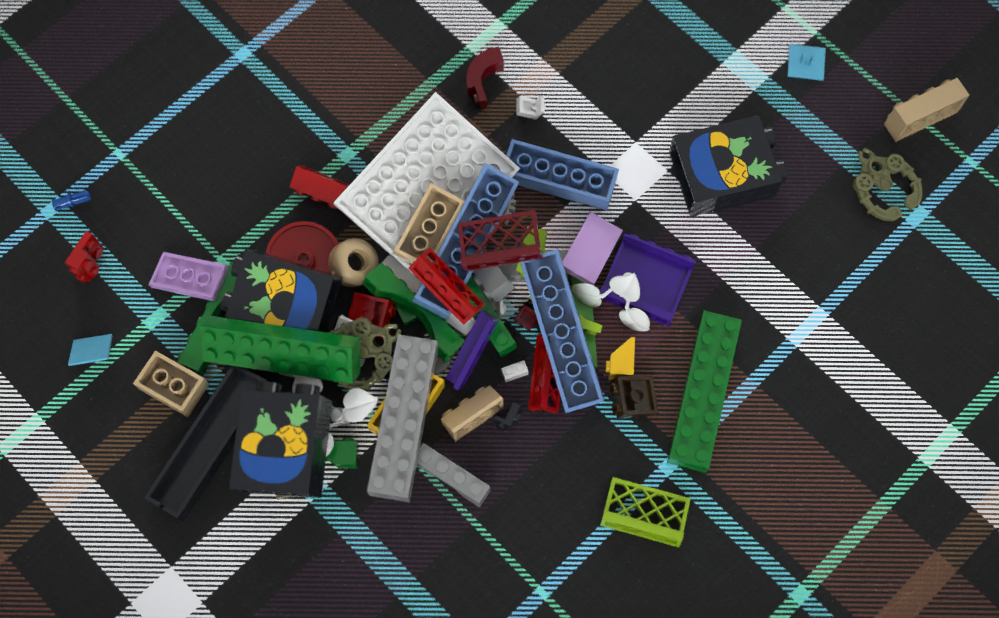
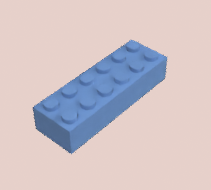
[506,139,619,210]

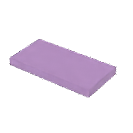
[563,212,623,285]
[149,252,230,302]

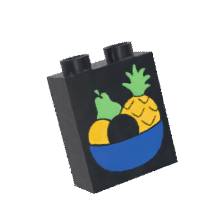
[669,115,787,217]
[220,249,342,332]
[229,381,332,498]

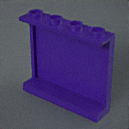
[600,233,696,327]

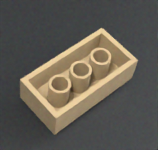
[884,78,970,142]
[392,183,465,264]

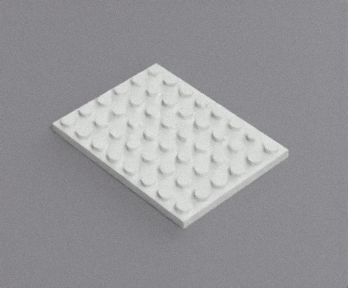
[333,92,520,280]

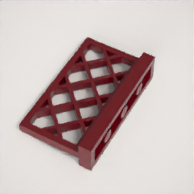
[458,210,543,272]

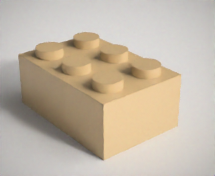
[133,351,210,417]

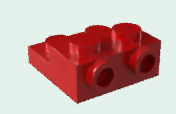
[65,231,104,283]
[348,292,396,340]

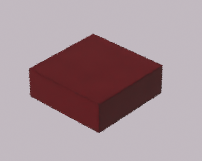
[514,305,538,331]

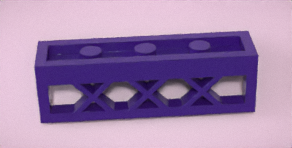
[446,310,499,390]

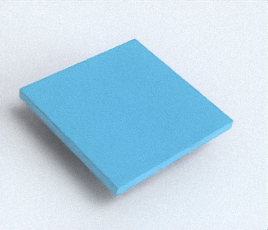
[787,44,826,81]
[68,334,113,366]

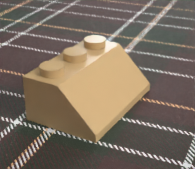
[441,385,503,442]

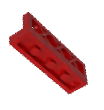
[408,248,485,325]
[528,334,560,414]

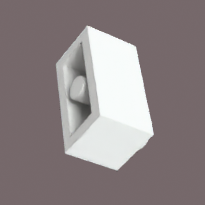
[501,361,528,382]

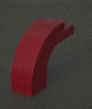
[466,46,504,110]

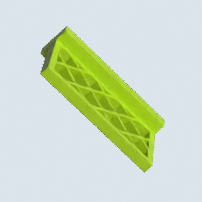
[600,477,691,547]

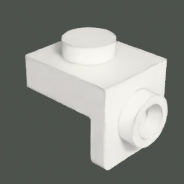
[516,96,546,120]

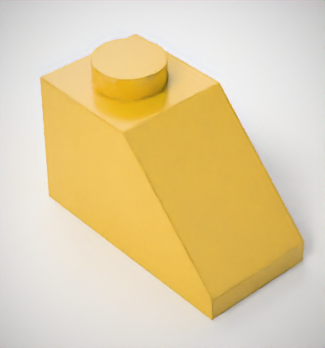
[605,337,635,379]

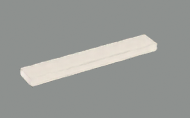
[382,254,476,338]

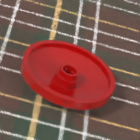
[266,221,339,273]

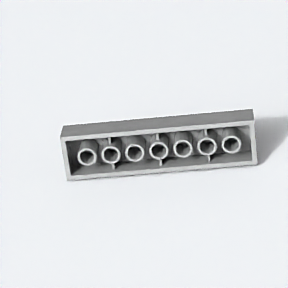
[367,335,439,502]

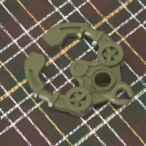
[853,148,922,221]
[329,317,402,391]

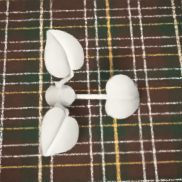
[572,272,650,331]
[292,375,379,457]

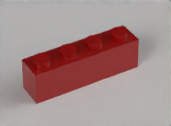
[290,166,350,209]

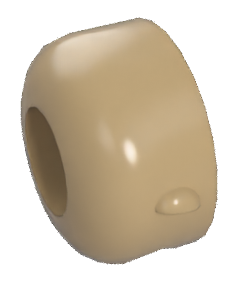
[328,238,379,287]

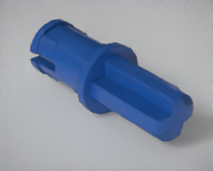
[52,190,91,211]

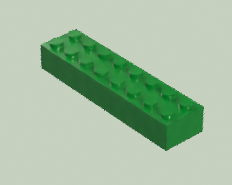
[667,310,742,473]
[200,316,361,384]

